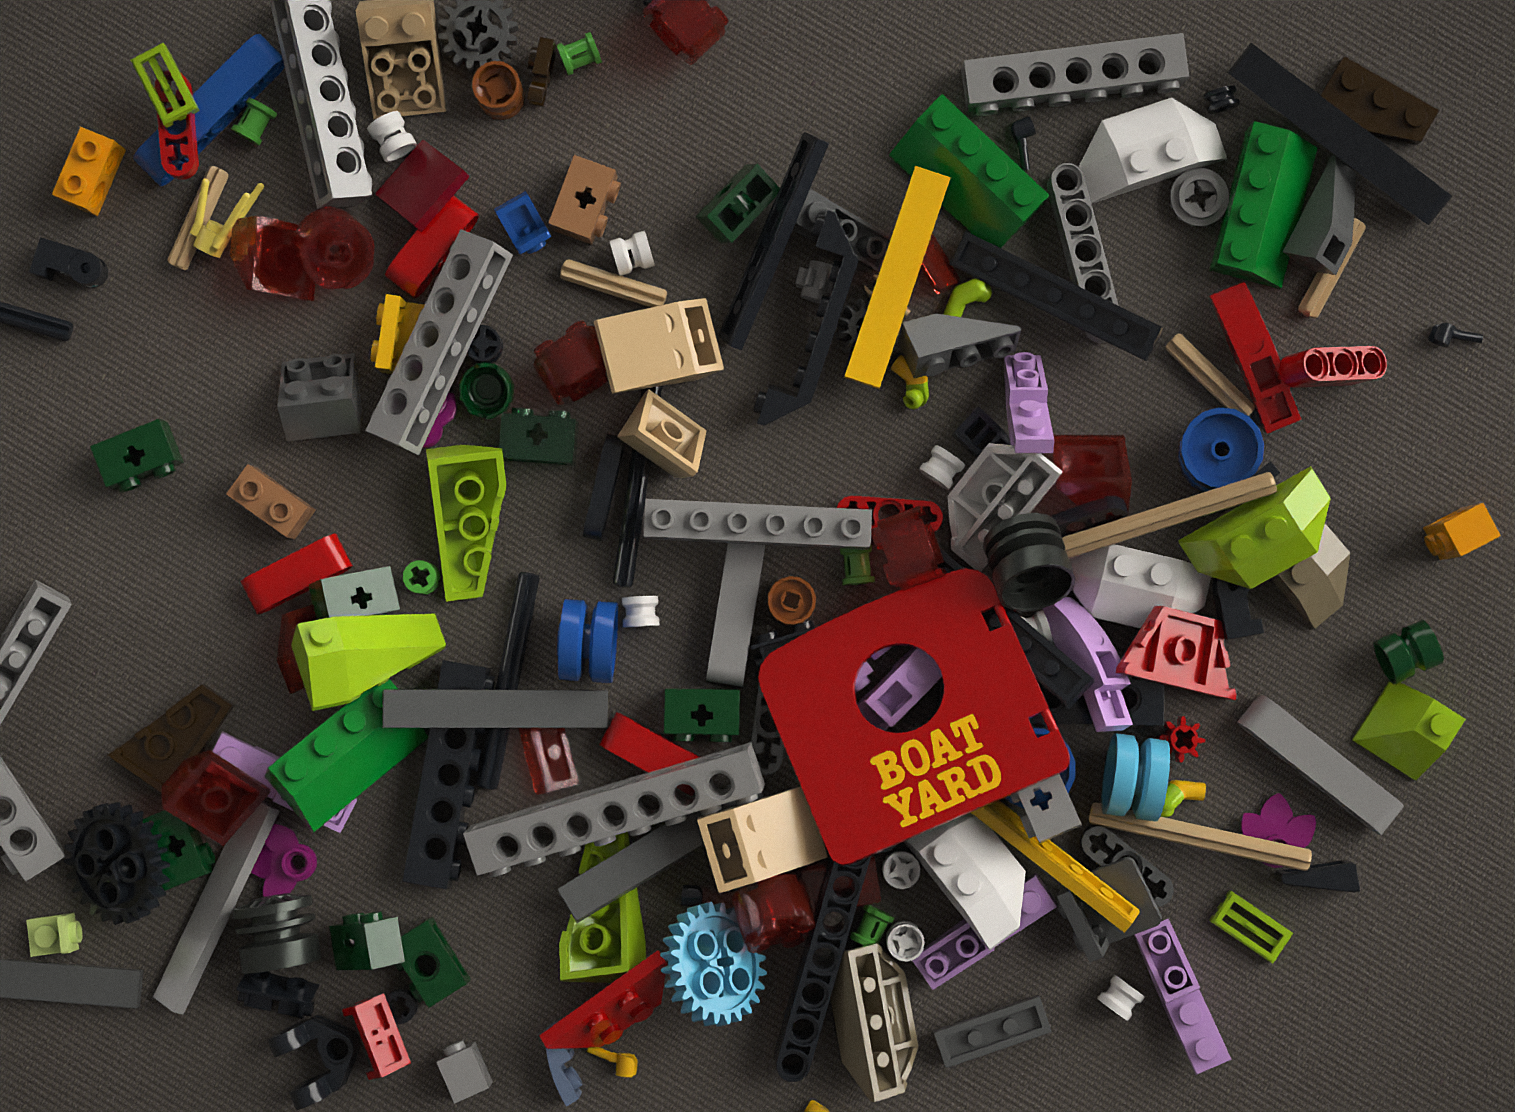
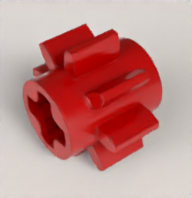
[1156,716,1205,762]

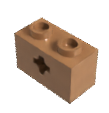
[548,155,621,245]
[226,464,316,540]

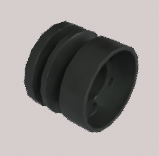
[983,513,1076,612]
[232,893,321,974]

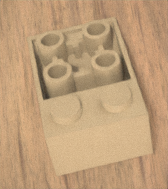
[355,0,446,119]
[594,298,724,394]
[697,786,828,893]

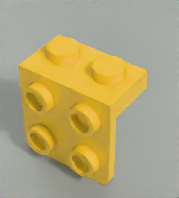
[371,294,425,374]

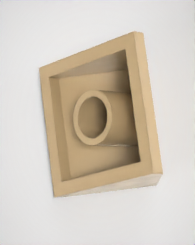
[617,389,707,478]

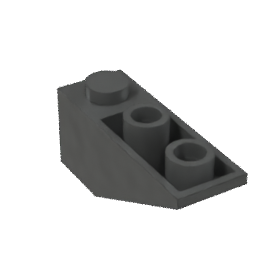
[1283,155,1356,275]
[793,189,891,272]
[898,314,1021,378]

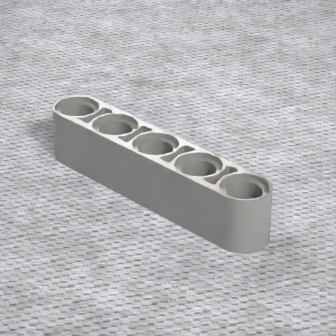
[1047,163,1119,343]
[706,543,765,687]
[1237,693,1404,836]

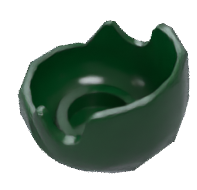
[459,362,514,420]

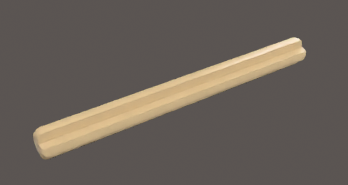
[1062,472,1277,558]
[1089,803,1312,871]

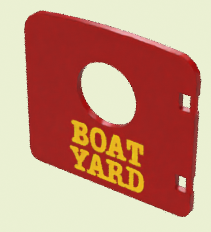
[758,568,1070,865]

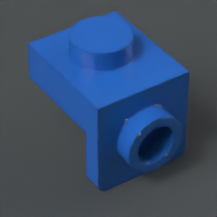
[494,191,551,254]

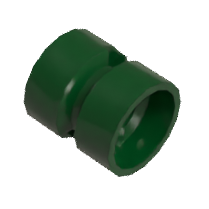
[1373,620,1444,684]

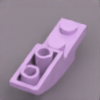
[1004,352,1054,453]
[1043,597,1133,732]
[857,647,942,731]
[205,731,357,833]
[912,873,1057,990]
[1134,919,1232,1075]

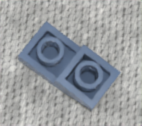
[545,1022,583,1107]

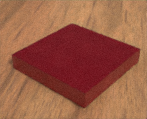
[375,139,470,232]

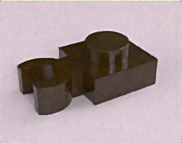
[527,37,557,107]

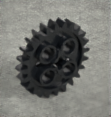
[64,802,170,925]

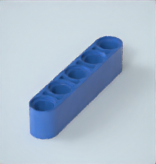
[133,34,285,186]

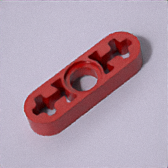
[155,70,199,180]
[837,496,943,535]

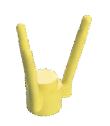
[189,179,264,258]

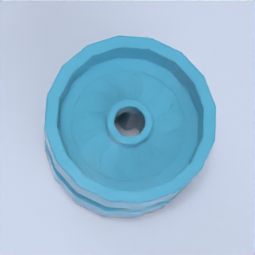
[1101,733,1170,822]

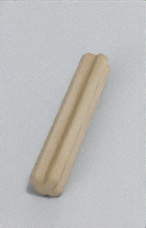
[167,166,228,270]
[1298,218,1366,319]
[560,259,667,308]
[1165,333,1255,416]

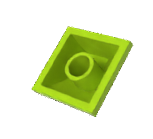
[1352,681,1466,781]

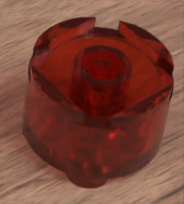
[643,0,729,65]
[292,206,375,289]
[533,320,608,405]
[871,505,946,591]
[732,874,816,953]

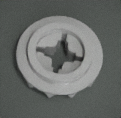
[1170,168,1229,227]

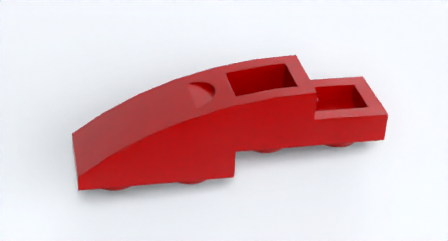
[1209,281,1302,434]

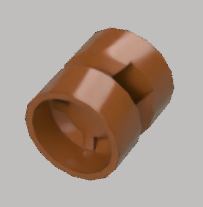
[472,61,525,120]
[768,576,816,626]

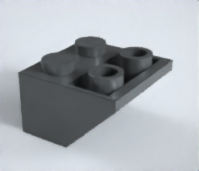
[277,353,362,442]

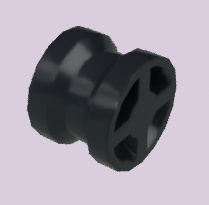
[467,325,504,364]

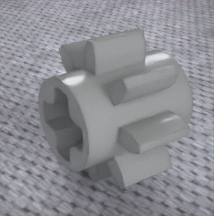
[795,260,834,304]

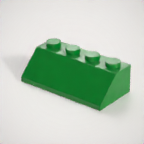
[889,94,1049,248]
[1209,121,1318,289]
[264,679,428,833]

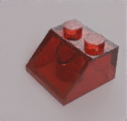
[161,750,271,846]

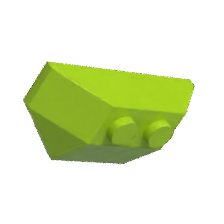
[1178,466,1331,589]

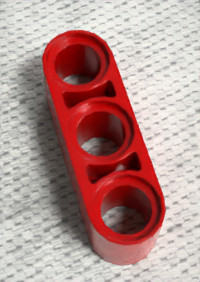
[385,195,479,299]
[1279,346,1387,388]
[240,533,353,615]
[599,712,699,796]

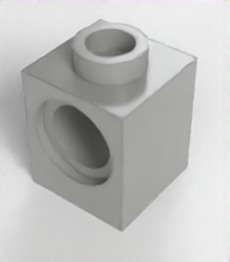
[436,1040,493,1104]

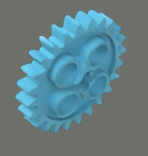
[660,902,767,1026]

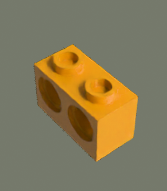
[52,127,126,217]
[1423,503,1501,560]

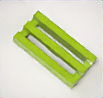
[131,43,200,128]
[1209,890,1293,964]

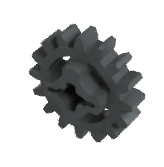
[438,0,519,73]

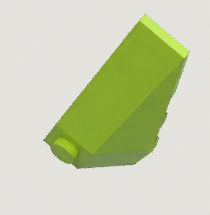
[426,445,506,602]
[291,613,446,711]
[559,832,646,983]

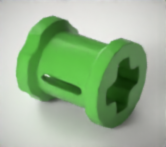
[556,32,602,76]
[231,97,277,146]
[840,545,876,586]
[403,560,441,595]
[849,903,895,946]

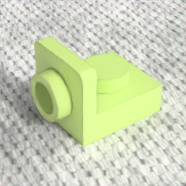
[26,912,82,957]

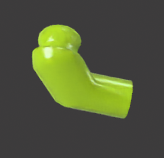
[943,278,992,317]

